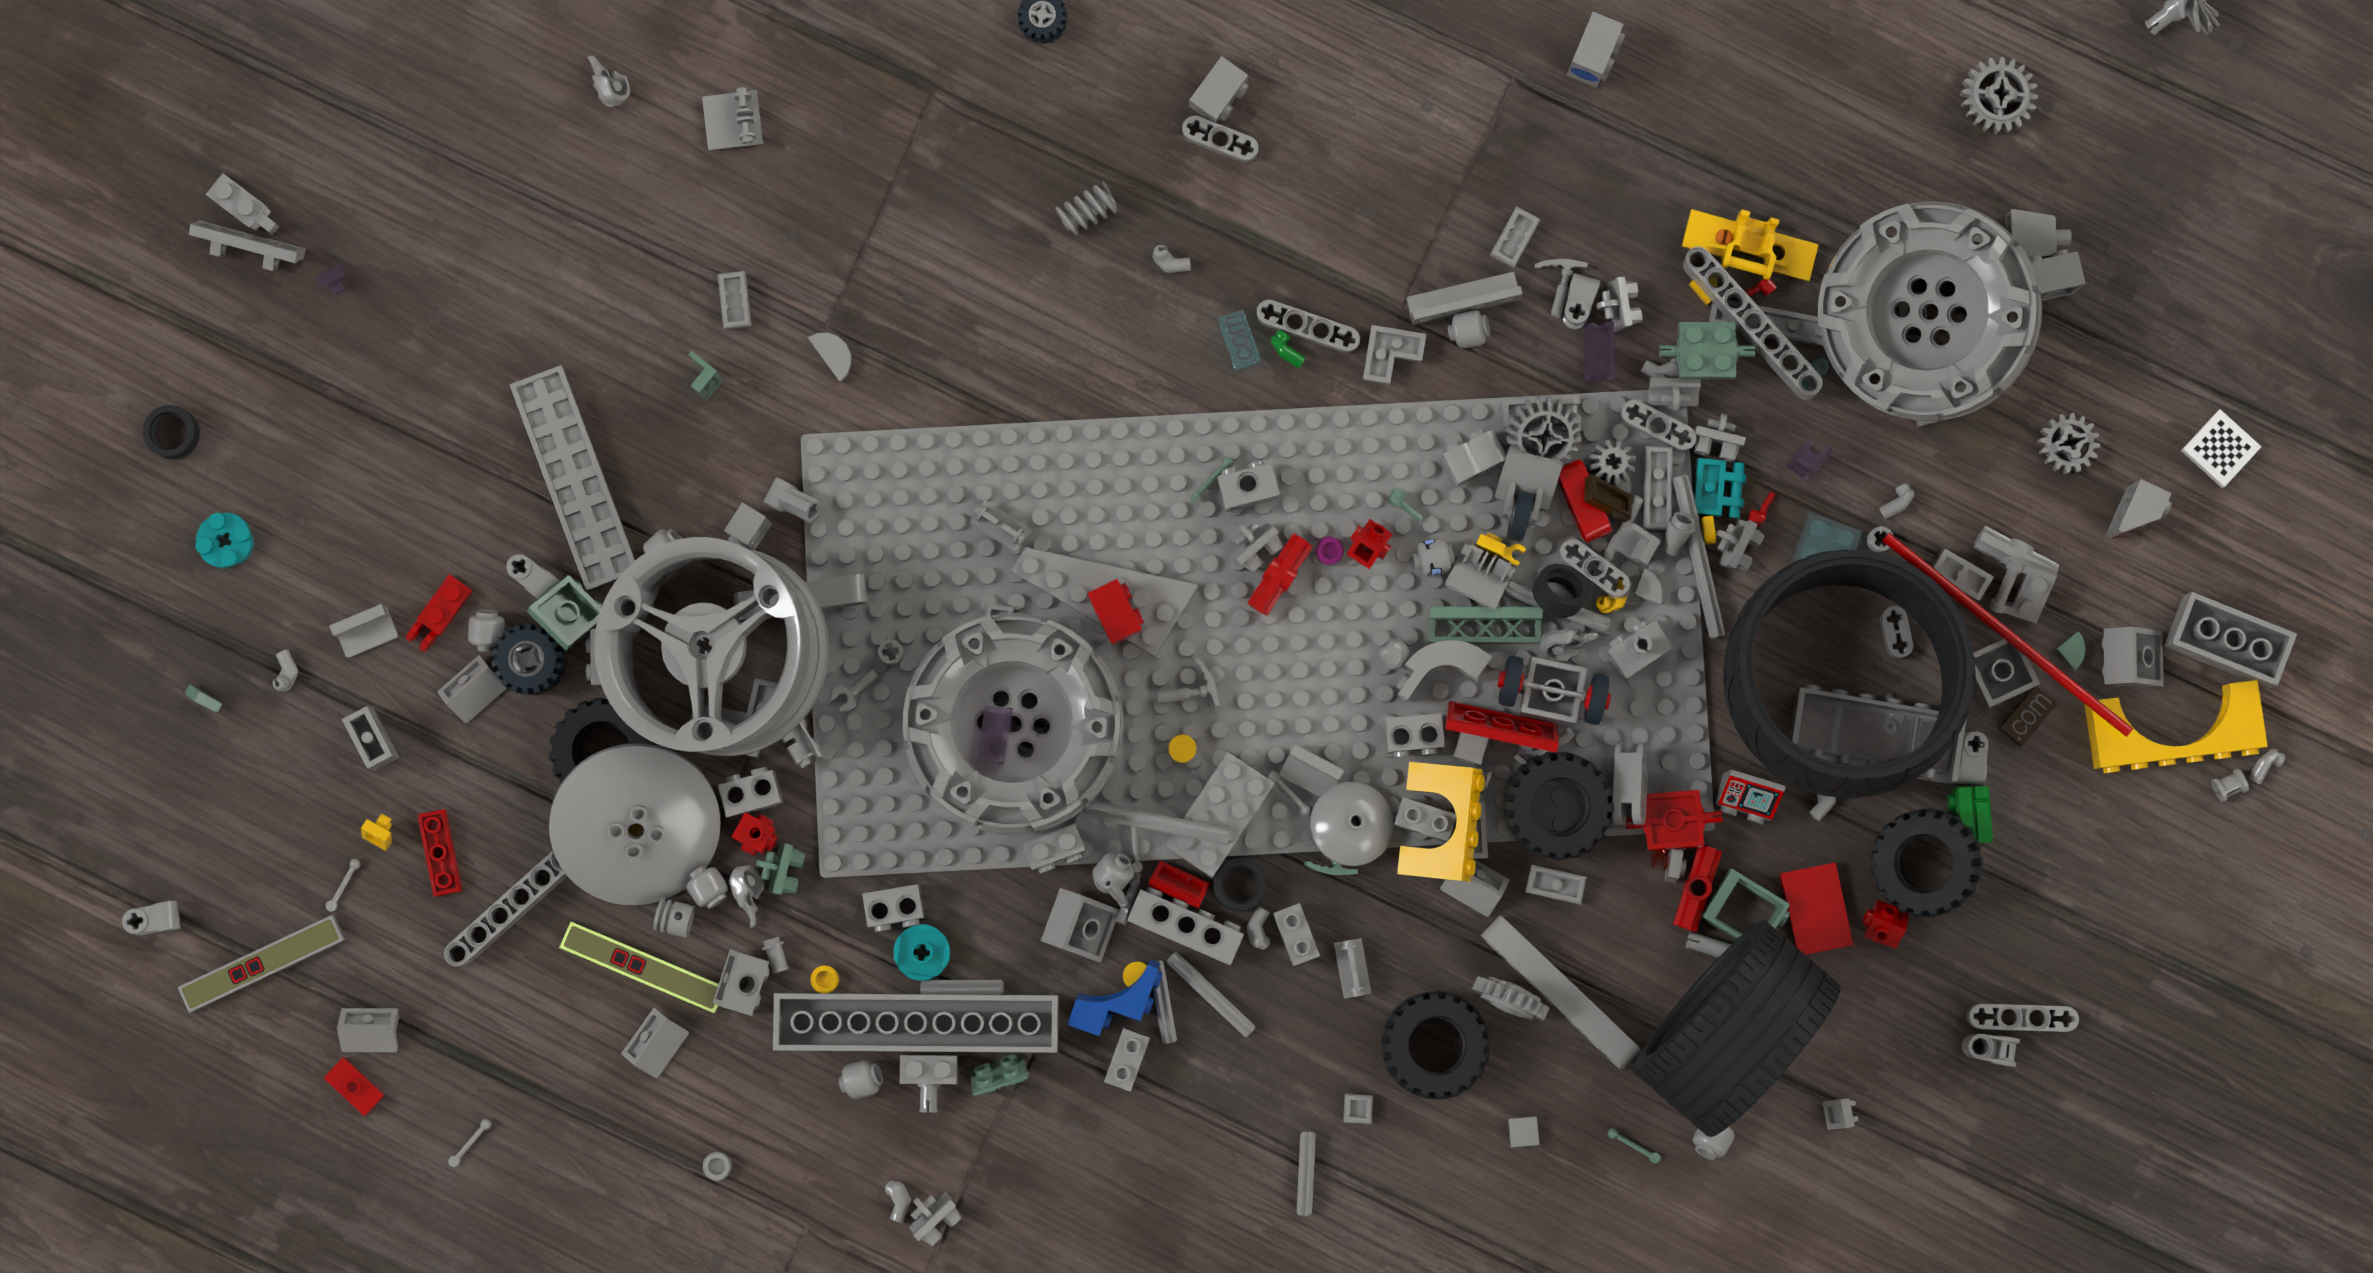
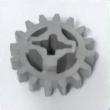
[2037,413,2101,474]

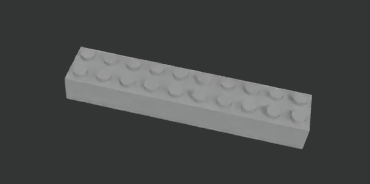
[773,993,1059,1053]

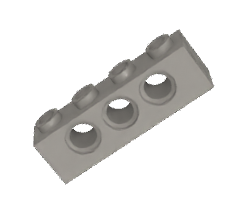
[1127,887,1244,966]

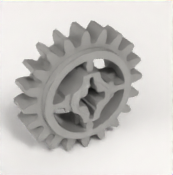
[1960,57,2038,134]
[1472,976,1549,1020]

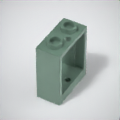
[1701,869,1790,940]

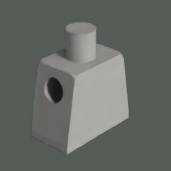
[2005,209,2072,259]

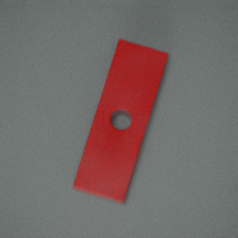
[417,809,463,897]

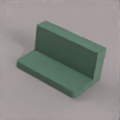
[688,351,724,401]

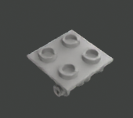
[702,87,763,151]
[1444,543,1516,610]

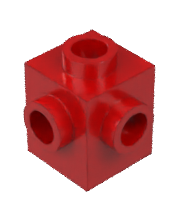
[1347,519,1393,569]
[732,812,779,856]
[1862,900,1909,949]

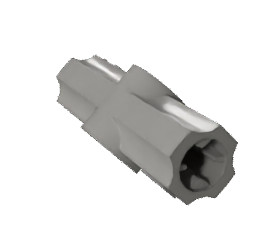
[1973,526,2060,575]

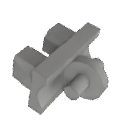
[1595,277,1643,332]
[1647,373,1701,411]
[1693,413,1746,462]
[1716,519,1764,571]
[1230,522,1283,572]
[909,1192,961,1246]

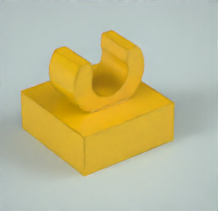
[361,814,392,851]

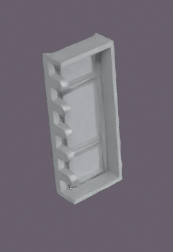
[1789,684,1967,785]

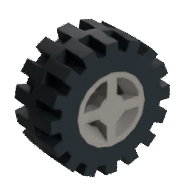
[1018,0,1067,44]

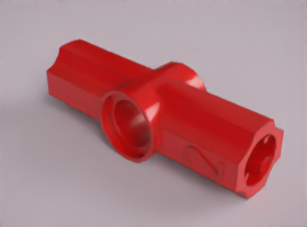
[1247,533,1313,617]
[1673,845,1722,932]

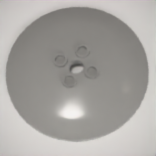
[549,744,721,905]

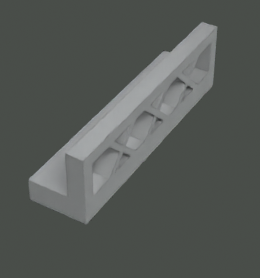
[1406,272,1522,325]

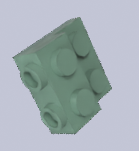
[527,575,602,651]

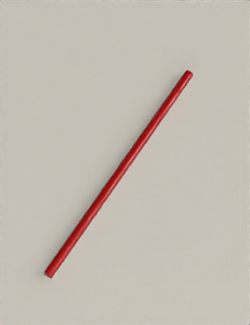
[1882,533,2133,737]

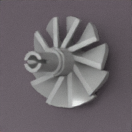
[2145,0,2220,35]

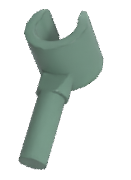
[1388,488,1422,521]

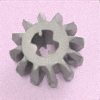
[1589,440,1636,487]

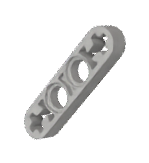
[1256,300,1360,353]
[1966,1004,2079,1032]

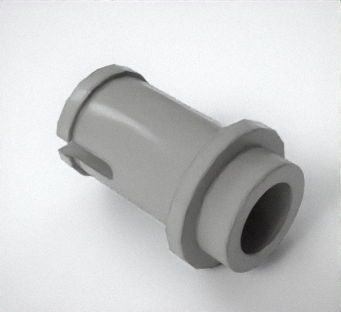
[762,936,789,974]

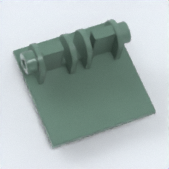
[969,1054,1030,1096]

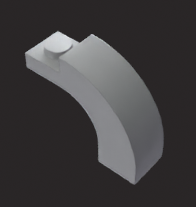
[1396,640,1492,702]

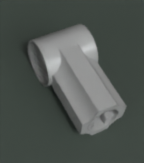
[763,477,821,523]

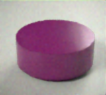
[1316,537,1344,566]

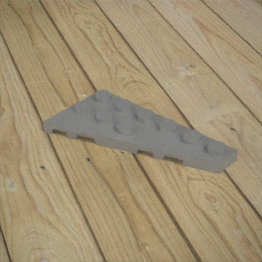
[1011,547,1198,657]

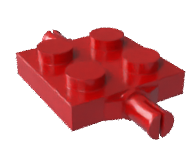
[1625,790,1722,851]

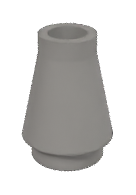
[1662,513,1695,556]

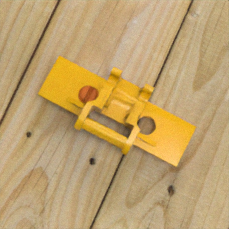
[1681,209,1819,282]

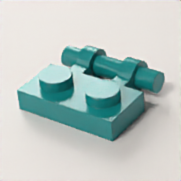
[1694,458,1746,519]

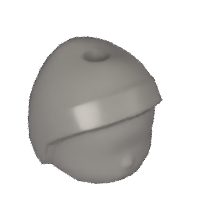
[1378,638,1410,670]

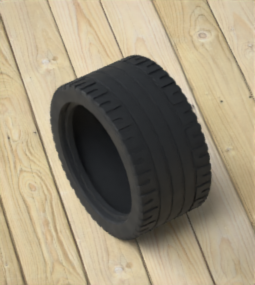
[1633,920,1841,1137]

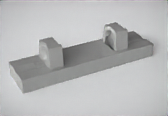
[189,220,306,271]

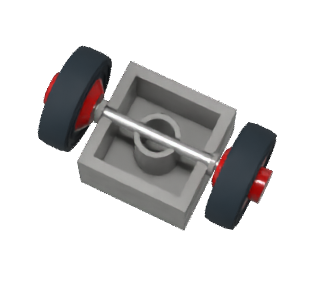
[1497,656,1611,726]

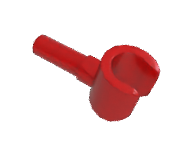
[1738,279,1777,301]
[1747,492,1776,527]

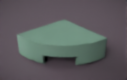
[2055,631,2085,671]
[185,684,222,712]

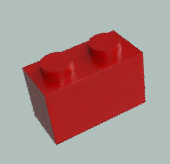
[1087,579,1145,646]

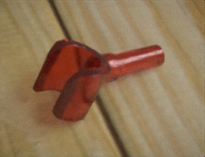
[1650,850,1668,871]

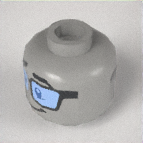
[1412,538,1455,577]

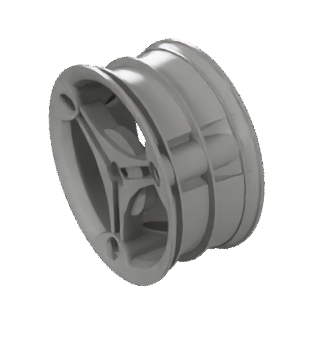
[594,537,829,756]

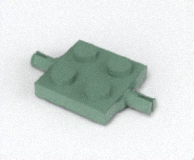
[1659,322,1755,379]

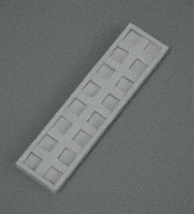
[509,365,635,591]

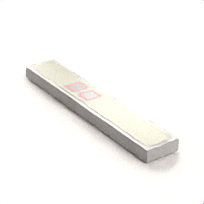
[178,915,346,1013]

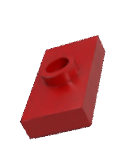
[1148,860,1210,909]
[324,1057,385,1116]

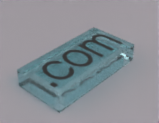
[1217,310,1261,371]

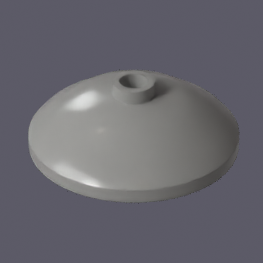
[1310,782,1394,866]

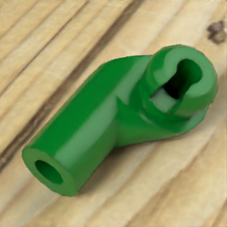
[1271,330,1305,368]

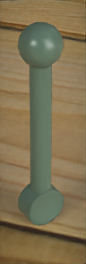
[1190,457,1233,502]
[1608,1128,1661,1164]

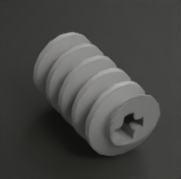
[1055,181,1117,236]

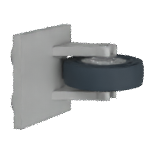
[1495,449,1563,542]

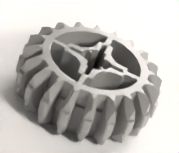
[1506,396,1582,462]

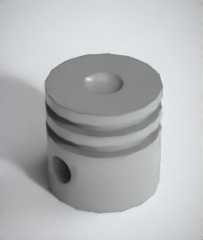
[653,898,695,938]

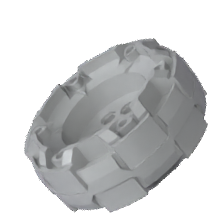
[1818,201,2042,421]
[903,613,1123,834]

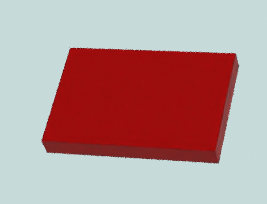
[1779,862,1853,955]

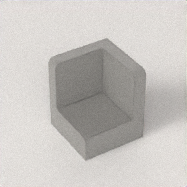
[1611,522,1661,565]
[1452,732,1489,766]

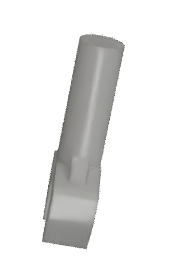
[830,669,880,712]

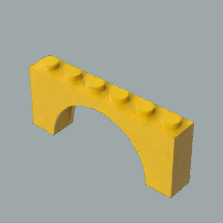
[2084,680,2268,773]

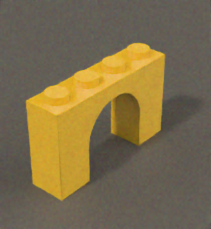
[1397,762,1484,882]

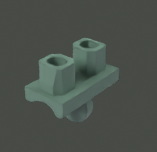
[756,843,805,895]

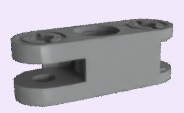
[1612,742,1648,825]

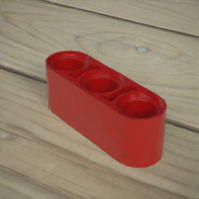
[1558,459,1612,543]

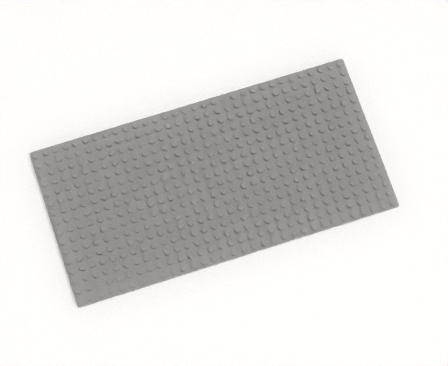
[801,390,1715,878]

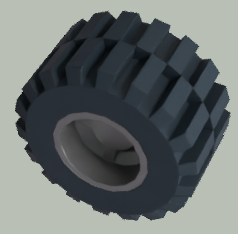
[491,624,567,695]

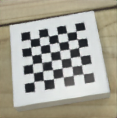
[2181,409,2261,488]

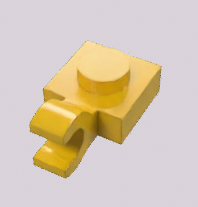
[1475,533,1526,567]

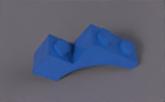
[1067,959,1163,1036]

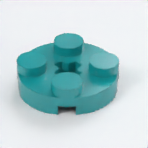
[195,513,254,569]
[893,924,950,981]

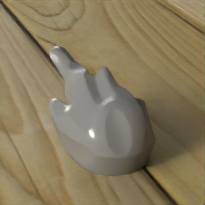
[587,56,630,107]
[1539,628,1600,663]
[729,865,765,928]

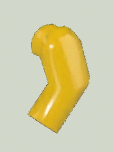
[1596,579,1632,613]

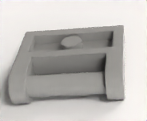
[1988,557,2057,623]

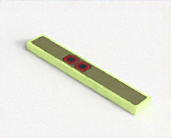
[559,922,718,1013]

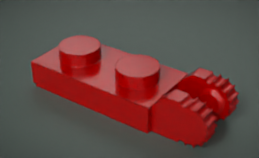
[405,574,473,652]

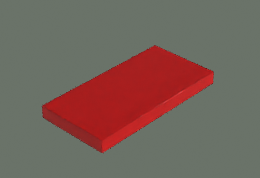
[1445,701,1559,753]

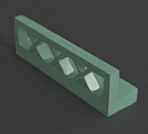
[1429,607,1543,643]

